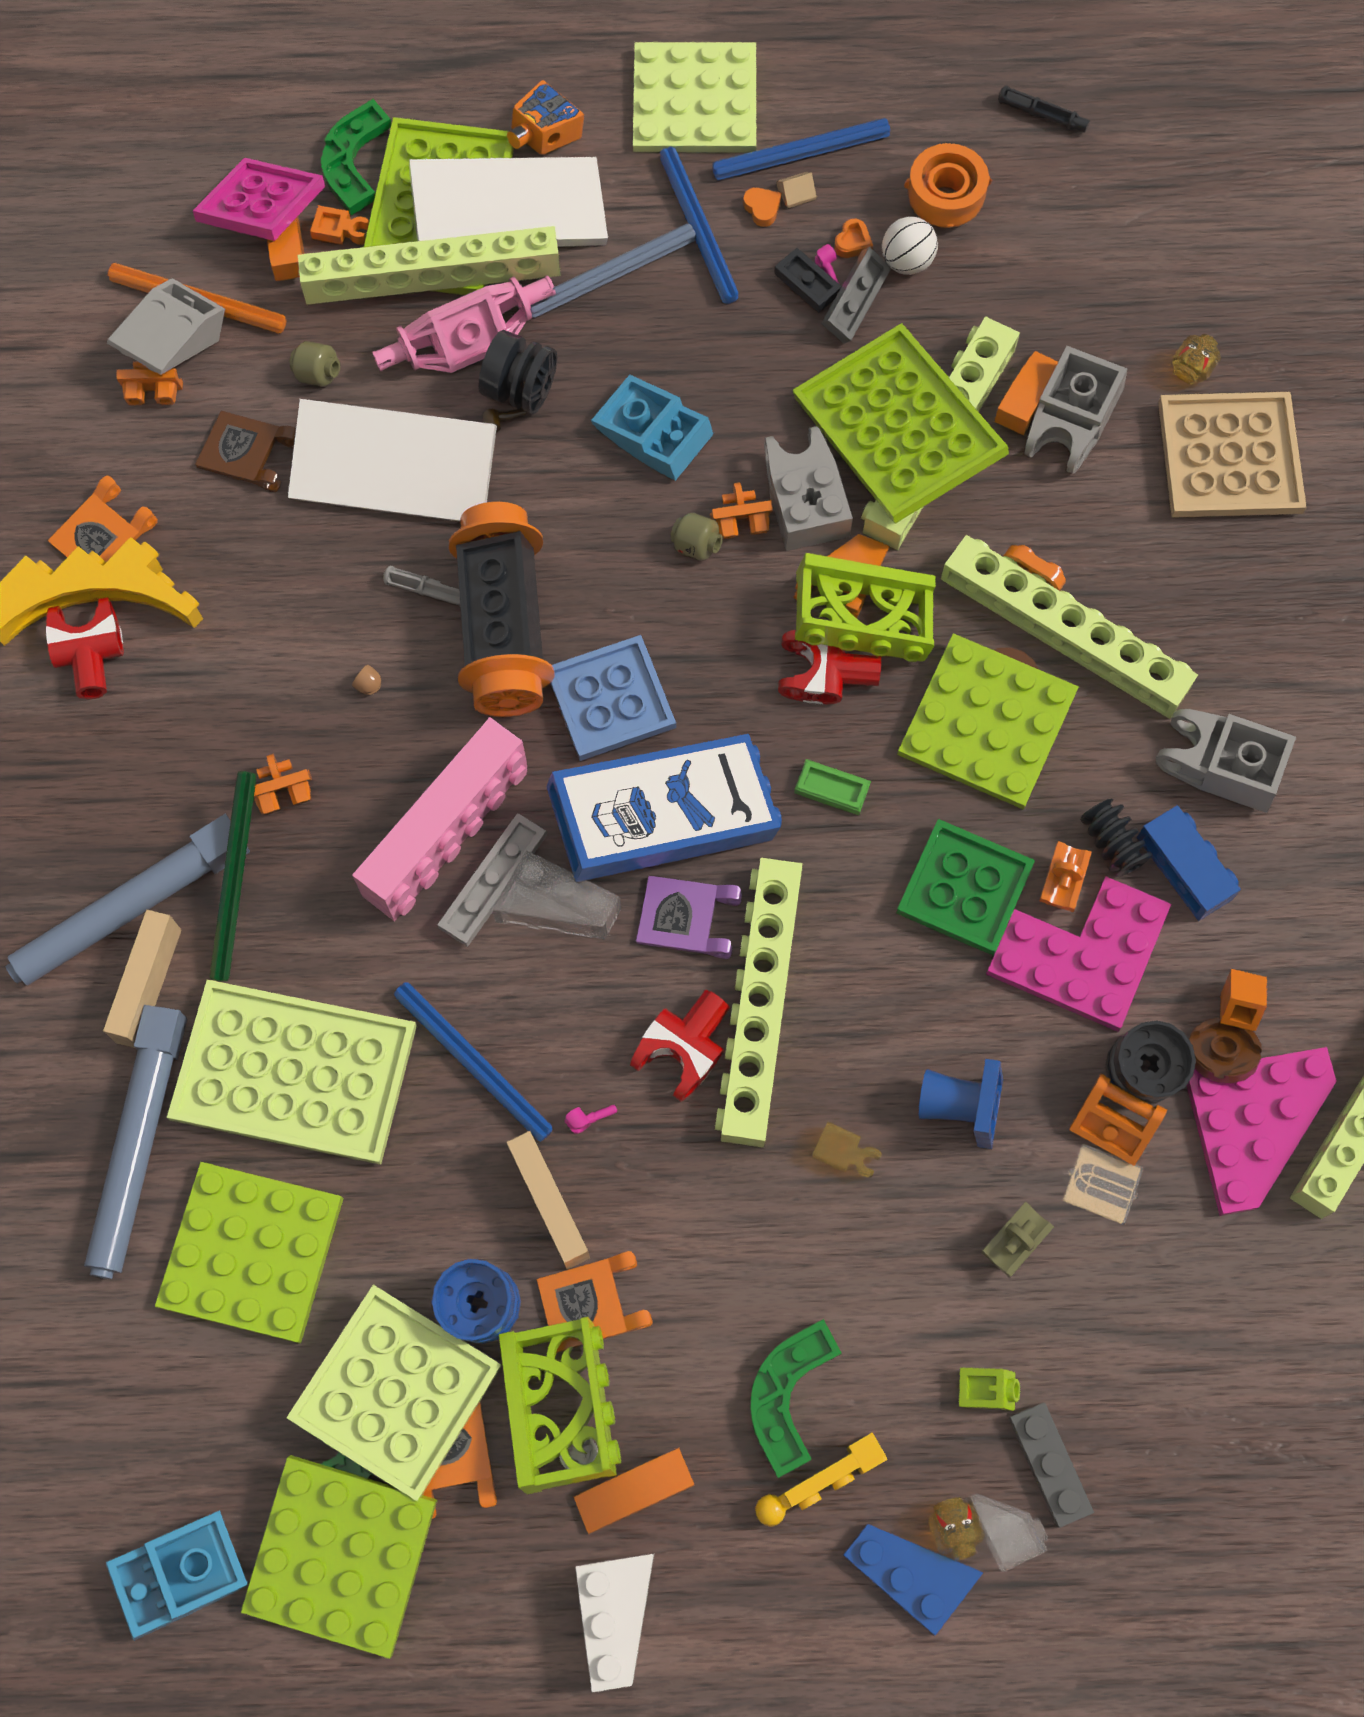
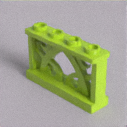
[795,553,935,662]
[499,1316,621,1494]

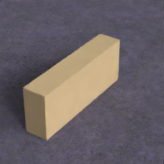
[103,909,181,1048]
[507,1131,590,1270]

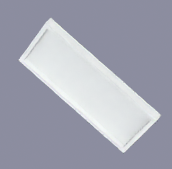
[409,157,608,246]
[288,399,497,522]

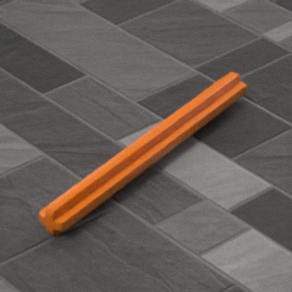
[108,263,287,333]

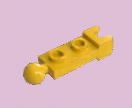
[755,1433,887,1527]

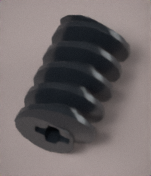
[1080,799,1153,877]

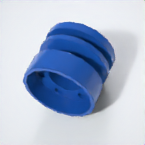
[432,1259,521,1344]

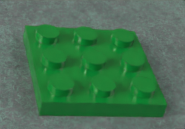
[896,819,1035,956]

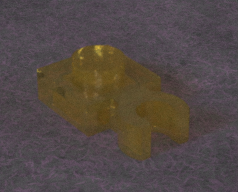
[812,1122,882,1178]

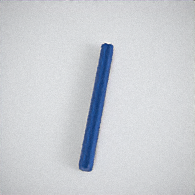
[712,118,890,180]
[660,146,739,304]
[394,982,553,1142]

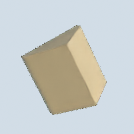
[776,172,816,209]

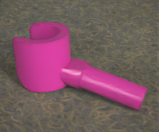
[815,244,839,284]
[565,1105,617,1134]

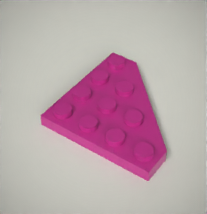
[1186,1047,1337,1216]

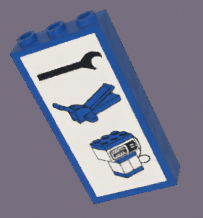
[546,734,782,882]

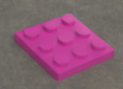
[193,158,325,241]

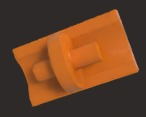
[116,361,183,405]
[710,482,773,539]
[254,754,312,815]
[1039,841,1092,912]

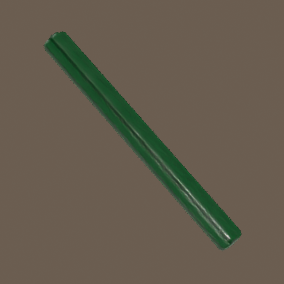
[210,771,257,982]

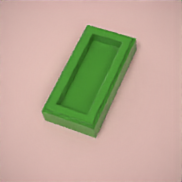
[794,759,871,815]

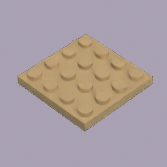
[1158,392,1307,517]

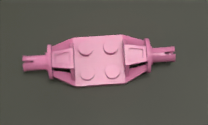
[372,275,556,373]

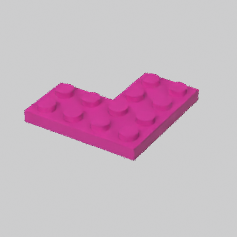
[986,876,1171,1032]

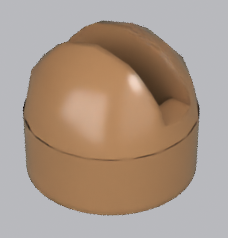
[352,665,381,695]

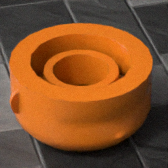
[904,143,992,228]

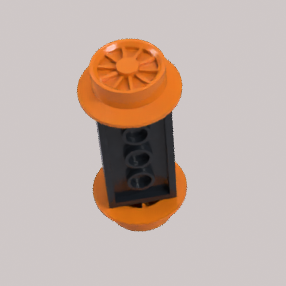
[448,502,555,717]

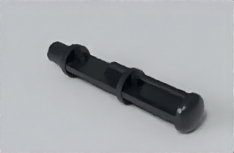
[998,85,1090,132]

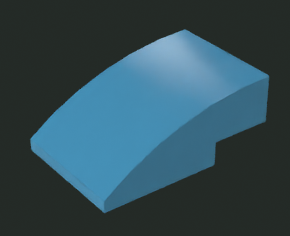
[591,374,713,481]
[106,1511,248,1641]

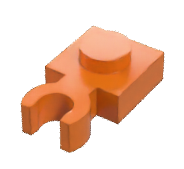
[310,205,369,245]

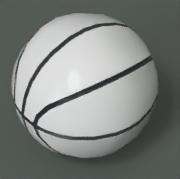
[882,217,938,275]

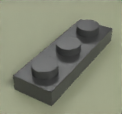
[821,247,891,344]
[1008,1402,1094,1528]

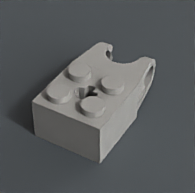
[1024,346,1128,474]
[764,426,853,551]
[1156,709,1296,813]

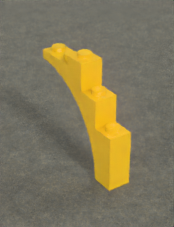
[0,537,203,646]

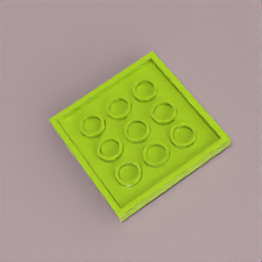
[897,633,1079,810]
[155,1162,344,1344]
[241,1455,437,1659]

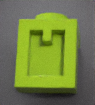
[959,1368,1020,1411]

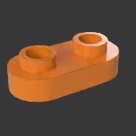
[1003,545,1066,591]

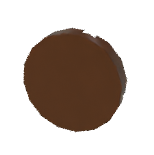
[1189,1018,1262,1084]

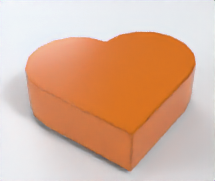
[743,188,782,227]
[834,218,874,258]

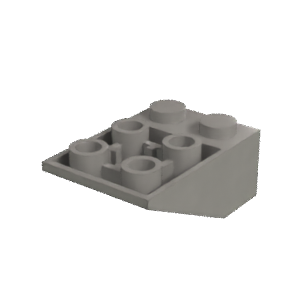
[107,278,225,375]

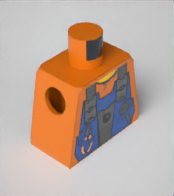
[507,80,584,155]

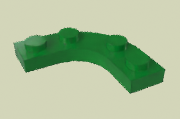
[321,99,392,216]
[750,1319,842,1479]

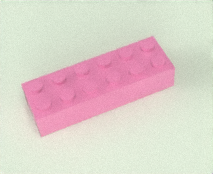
[352,717,528,922]

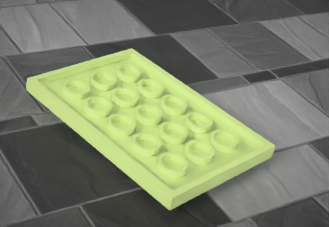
[167,979,417,1165]

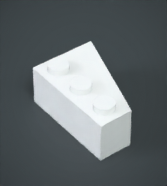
[575,1554,654,1692]

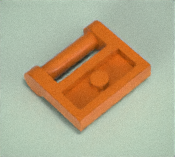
[1069,1074,1167,1166]

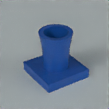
[919,1059,1003,1149]

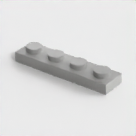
[437,813,547,947]

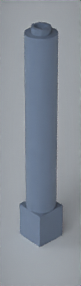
[5,813,250,986]
[84,1005,187,1279]

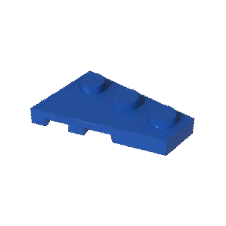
[843,1524,984,1636]

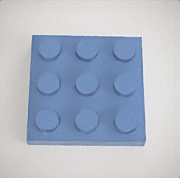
[550,635,676,761]

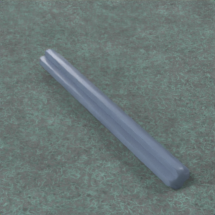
[530,224,696,318]

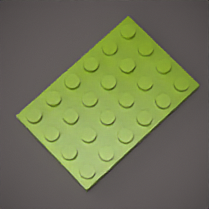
[364,117,514,295]
[792,323,1009,524]

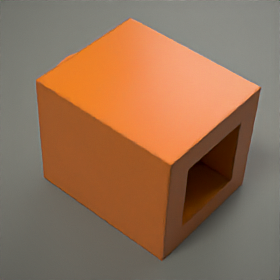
[1220,969,1267,1031]

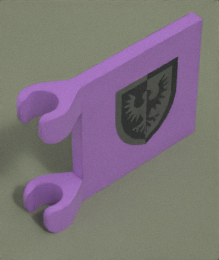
[636,876,742,959]

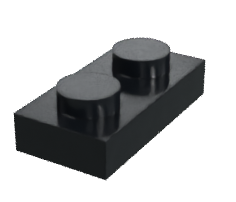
[774,248,842,313]

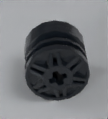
[478,330,558,415]
[1105,1020,1196,1104]

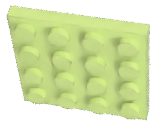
[633,42,756,153]
[287,1285,501,1501]

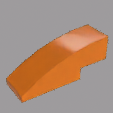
[267,216,304,281]
[994,351,1058,435]
[574,1448,695,1534]

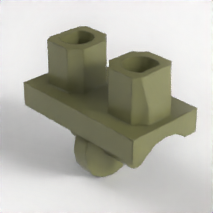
[981,1202,1054,1278]

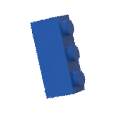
[1137,805,1241,922]

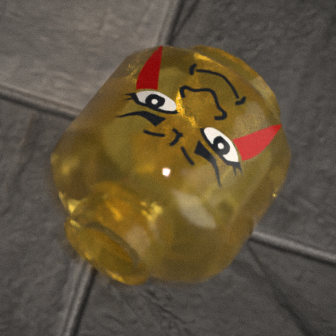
[1172,334,1221,384]
[928,1497,985,1561]

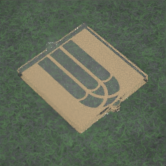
[1063,1144,1144,1225]

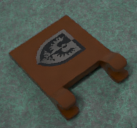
[195,411,296,493]

